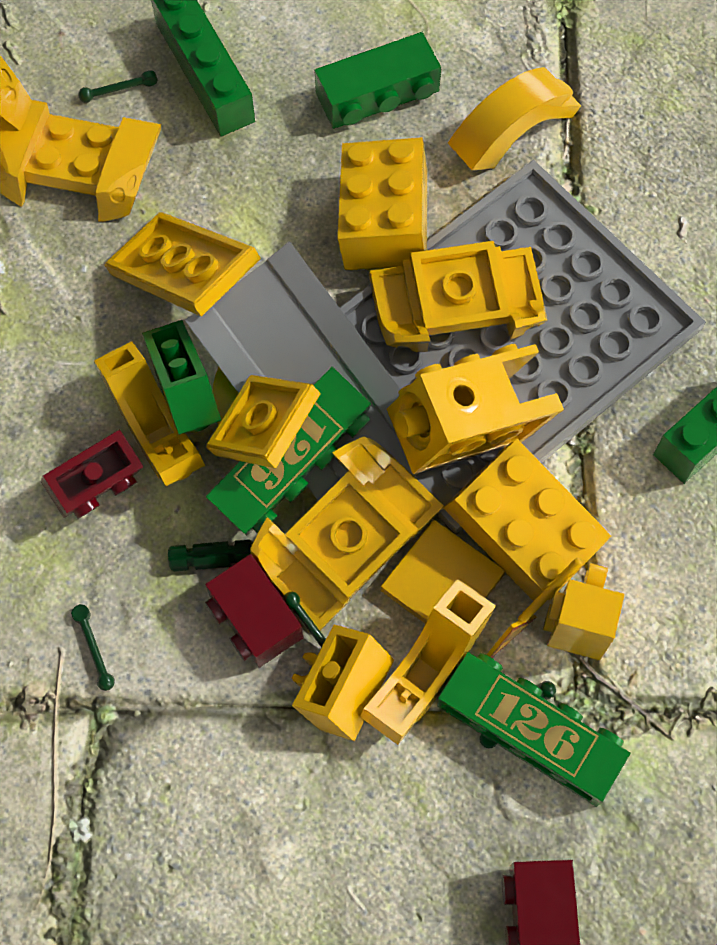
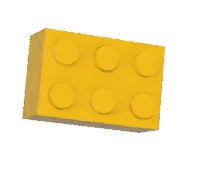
[337,137,427,270]
[443,439,611,601]

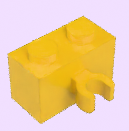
[543,563,625,661]
[291,624,394,741]

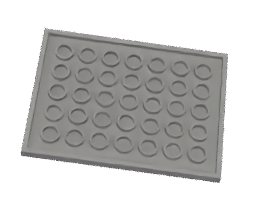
[340,159,706,535]

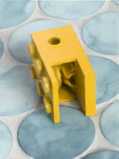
[386,344,564,474]

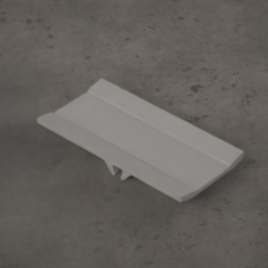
[185,241,420,501]

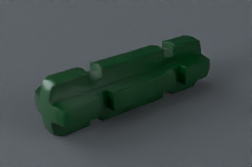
[168,539,253,572]

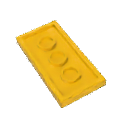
[104,212,261,317]

